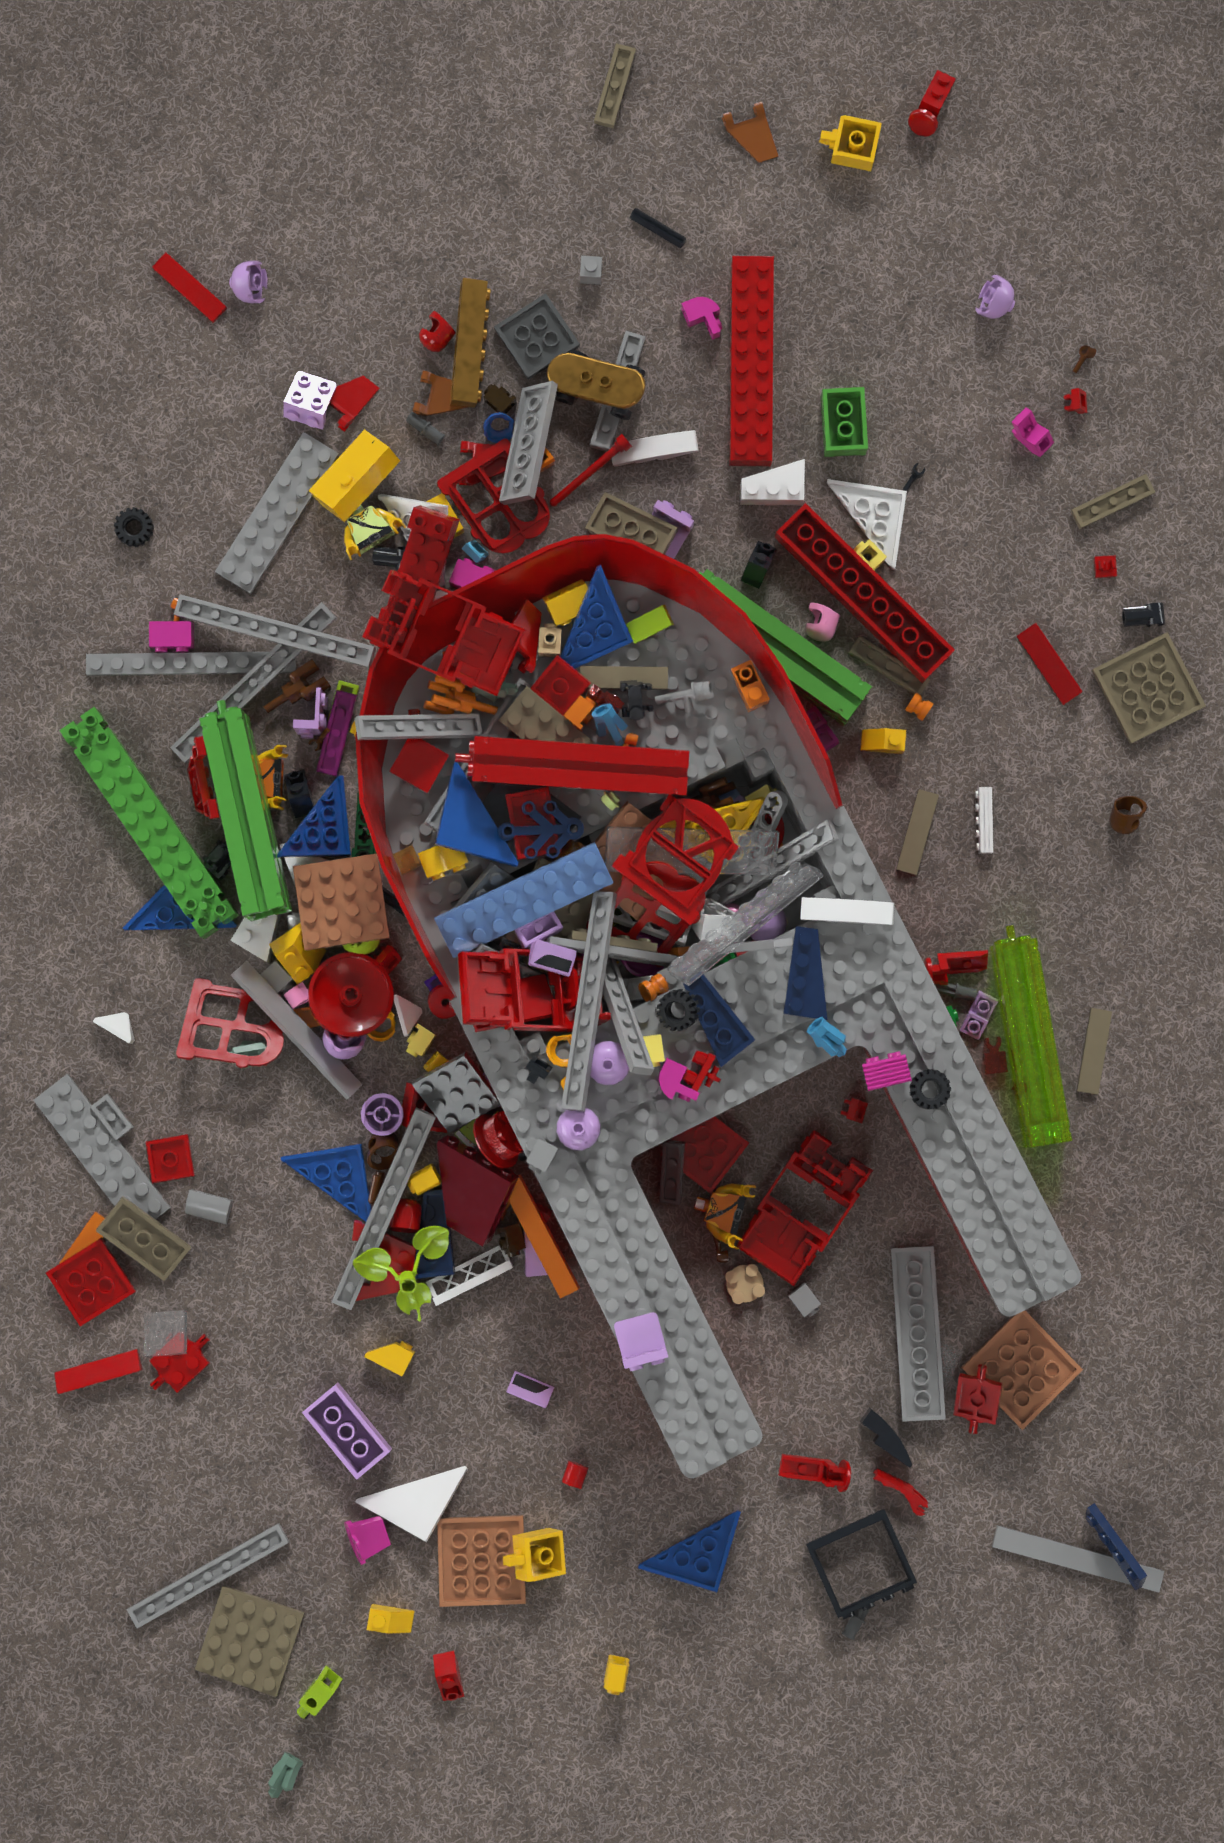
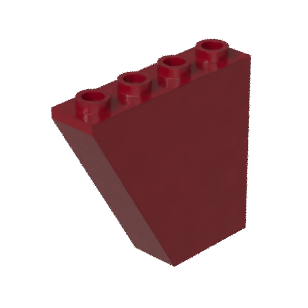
[437,1135,519,1247]

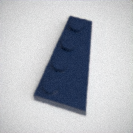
[783,926,828,1020]
[683,970,755,1067]
[415,1190,455,1279]

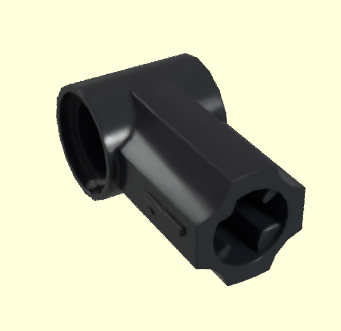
[372,546,405,570]
[1122,602,1165,627]

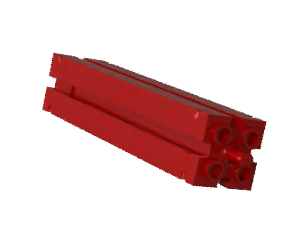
[455,736,690,795]

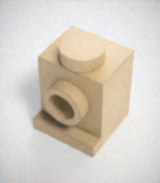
[538,623,562,657]

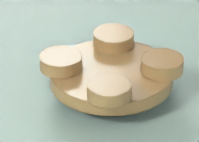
[725,1264,765,1304]

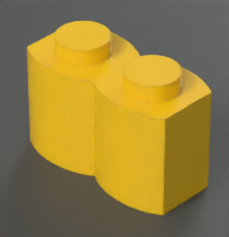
[417,846,469,881]
[407,1163,441,1196]
[604,1655,630,1695]

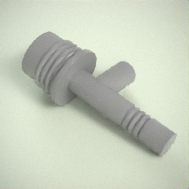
[655,681,714,713]

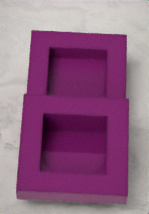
[806,706,839,752]

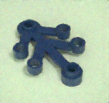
[497,800,584,859]

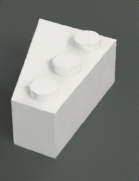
[740,459,805,506]
[691,898,743,944]
[231,914,281,963]

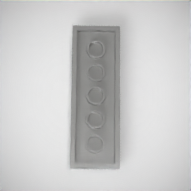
[499,381,558,505]

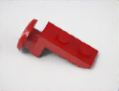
[908,70,956,137]
[924,950,988,985]
[778,1454,851,1492]

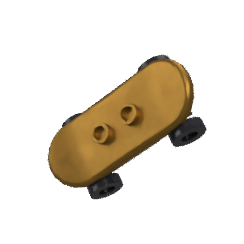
[547,350,646,420]

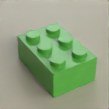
[820,387,868,457]

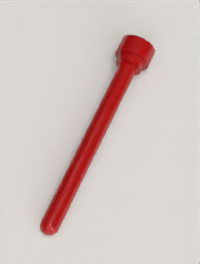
[550,434,632,507]

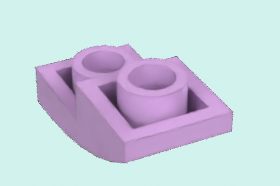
[960,990,998,1040]
[523,1231,547,1277]

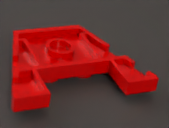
[187,736,219,819]
[352,1220,416,1301]

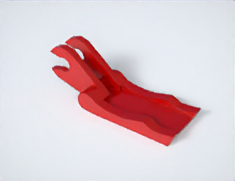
[873,1468,928,1516]

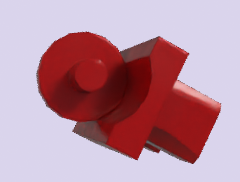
[682,1050,721,1092]

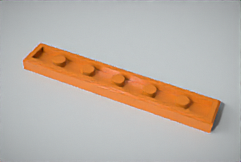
[509,1174,580,1299]

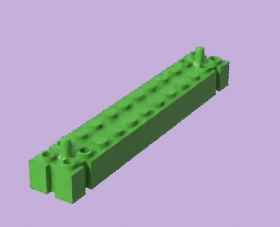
[59,707,240,939]

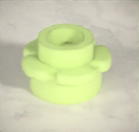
[600,791,620,811]

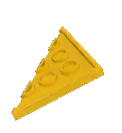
[659,797,765,863]

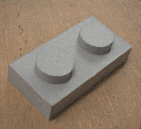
[90,1094,134,1140]

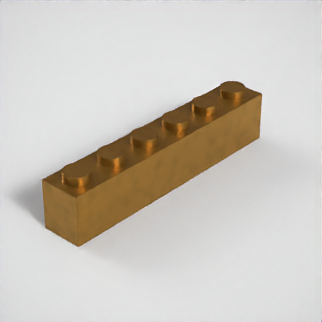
[450,278,491,408]

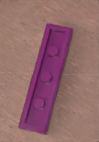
[316,690,358,776]

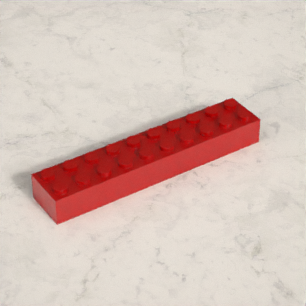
[729,256,774,466]
[774,503,955,684]

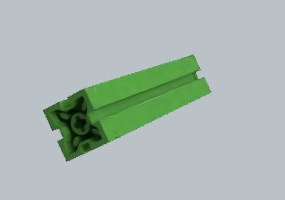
[700,569,872,727]
[199,700,292,921]

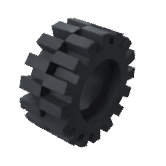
[114,507,154,548]
[657,989,700,1031]
[909,1069,951,1109]

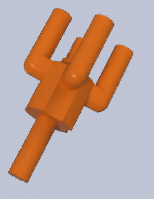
[423,675,498,715]

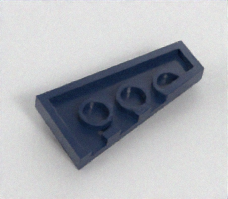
[1085,1503,1147,1591]

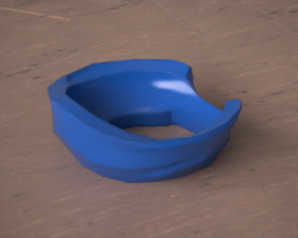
[483,412,515,443]

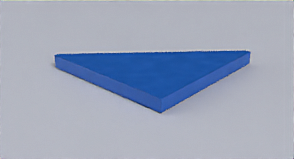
[560,565,633,669]
[435,762,518,867]
[277,775,351,858]
[123,885,238,930]
[280,1144,372,1222]
[638,1510,741,1592]

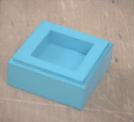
[462,540,489,563]

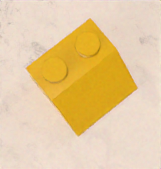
[269,922,326,985]

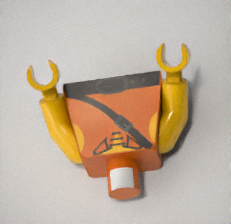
[258,745,288,811]
[694,1183,756,1250]

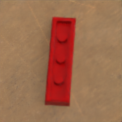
[152,252,227,323]

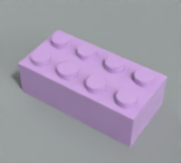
[302,1382,392,1480]

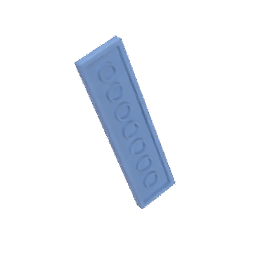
[434,842,614,959]

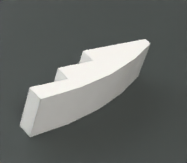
[611,430,699,466]
[800,897,895,925]

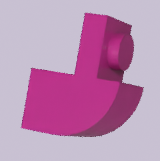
[681,297,722,340]
[1012,408,1054,457]
[658,1057,700,1103]

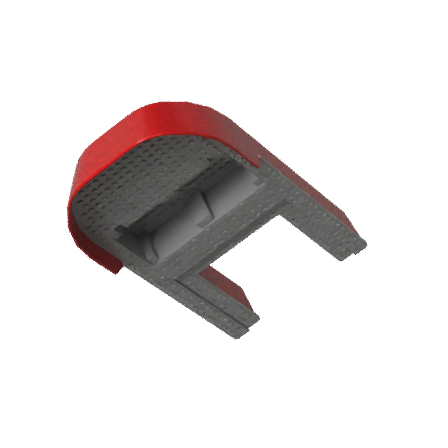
[355,534,1081,1478]

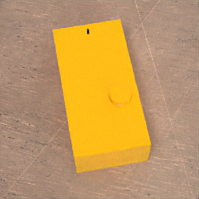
[309,429,400,523]

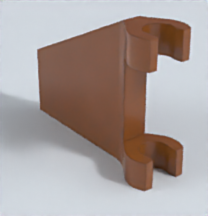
[722,102,779,163]
[413,371,468,416]

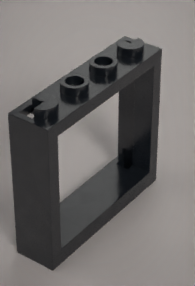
[806,1509,917,1620]

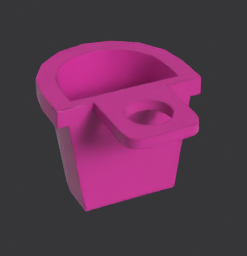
[344,1516,391,1565]

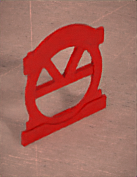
[611,794,739,925]

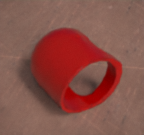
[419,311,456,352]
[389,1198,421,1233]

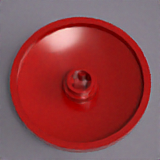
[308,952,394,1038]

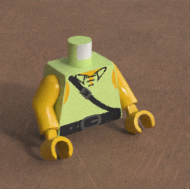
[344,505,406,560]

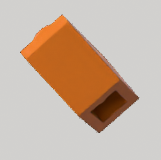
[731,660,770,713]

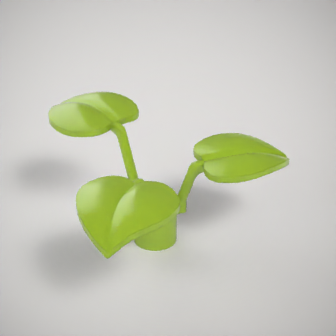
[353,1226,449,1321]

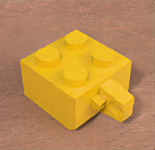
[819,115,882,172]
[502,1528,566,1582]

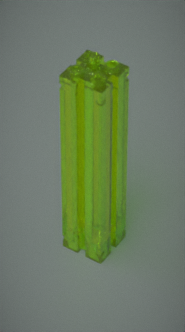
[989,925,1072,1148]

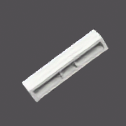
[975,787,993,854]

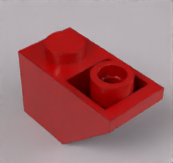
[433,1651,465,1701]

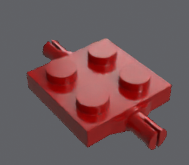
[149,1332,210,1393]
[953,1364,1003,1434]

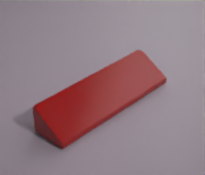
[1016,623,1083,705]
[54,1349,143,1394]

